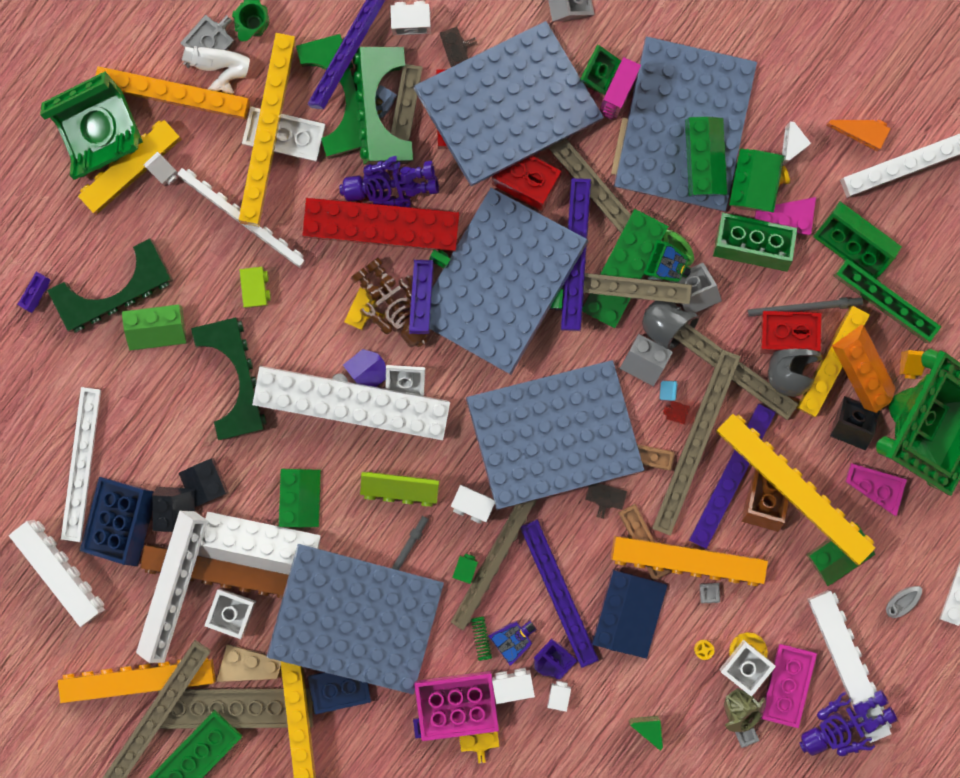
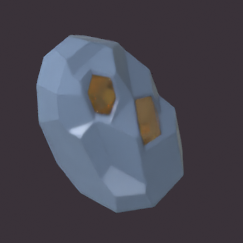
[375,85,397,118]

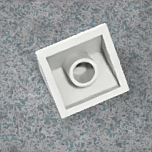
[782,121,811,165]
[386,365,426,396]

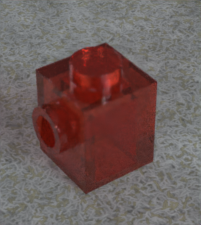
[663,401,690,425]

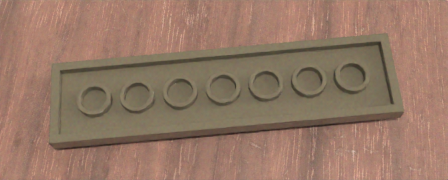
[158,688,313,729]

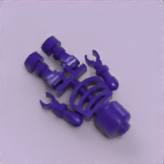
[339,156,439,208]
[799,689,898,756]

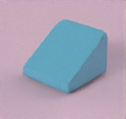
[660,381,677,401]

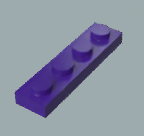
[409,260,434,334]

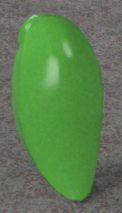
[663,229,694,266]

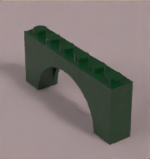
[47,238,173,333]
[191,317,267,440]

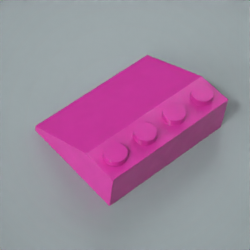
[414,671,499,741]

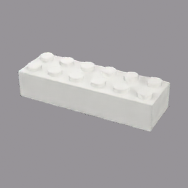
[198,512,321,575]
[8,520,105,627]

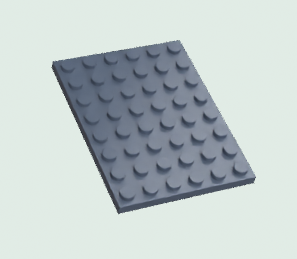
[413,21,604,186]
[614,36,757,212]
[430,188,588,375]
[466,360,644,510]
[266,544,444,695]

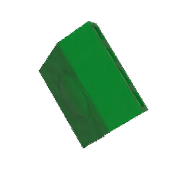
[40,71,143,180]

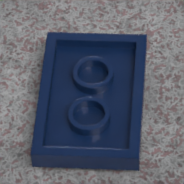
[307,672,371,714]

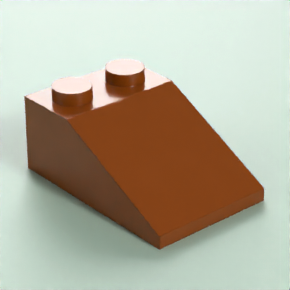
[741,469,789,532]

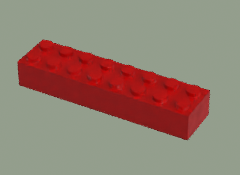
[302,198,460,252]

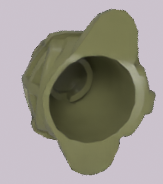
[724,688,766,732]

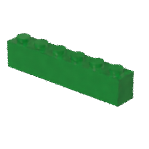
[833,259,941,343]

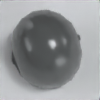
[642,301,699,350]
[768,349,823,397]

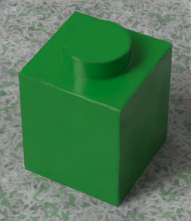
[452,553,478,584]

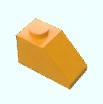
[899,350,924,379]

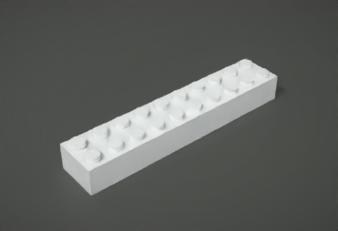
[252,366,450,440]

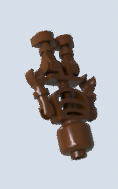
[351,257,429,348]

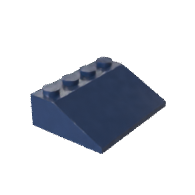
[80,477,154,567]
[591,569,668,659]

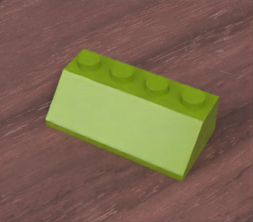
[360,472,440,507]

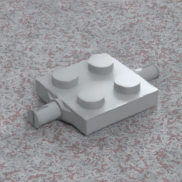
[181,15,235,69]

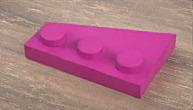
[754,197,816,235]
[845,463,907,516]

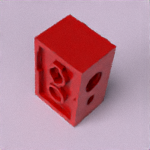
[492,156,561,211]
[760,311,822,354]

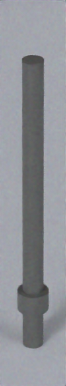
[748,297,863,317]
[392,516,429,570]

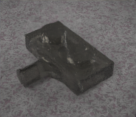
[440,27,478,67]
[585,483,627,519]

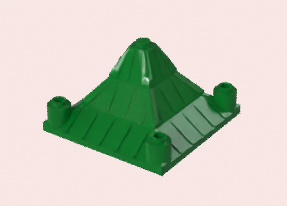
[876,348,960,496]

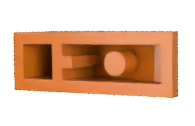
[826,120,890,151]

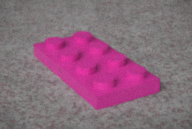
[761,644,817,728]

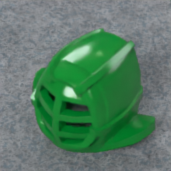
[232,0,270,42]

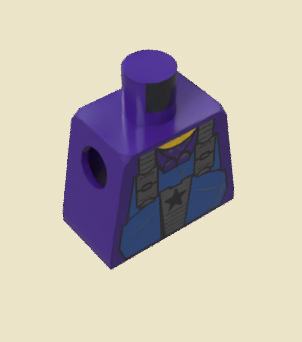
[489,621,537,666]

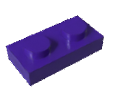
[17,271,51,313]

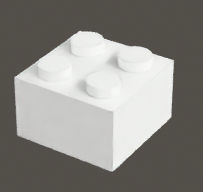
[390,1,431,35]
[451,485,495,524]
[204,588,256,639]
[719,639,776,697]
[492,668,535,704]

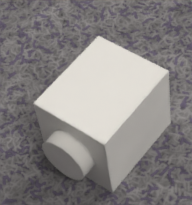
[547,681,571,712]

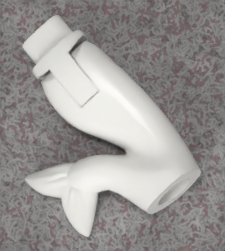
[182,46,250,94]

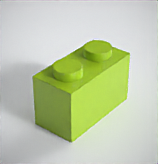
[239,267,271,308]

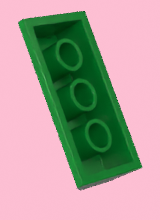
[685,116,727,197]
[813,201,902,280]
[713,213,797,272]

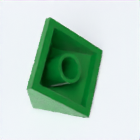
[580,45,621,95]
[628,716,663,751]

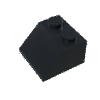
[830,396,880,451]
[179,458,229,507]
[153,487,195,532]

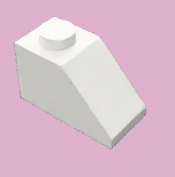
[144,152,178,186]

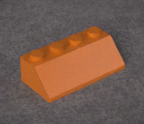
[832,325,896,413]

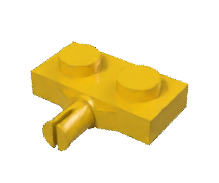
[344,288,383,330]
[459,732,499,763]

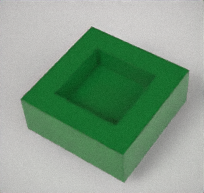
[429,250,450,269]

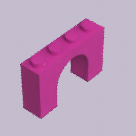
[600,57,641,120]

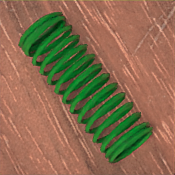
[470,617,492,661]

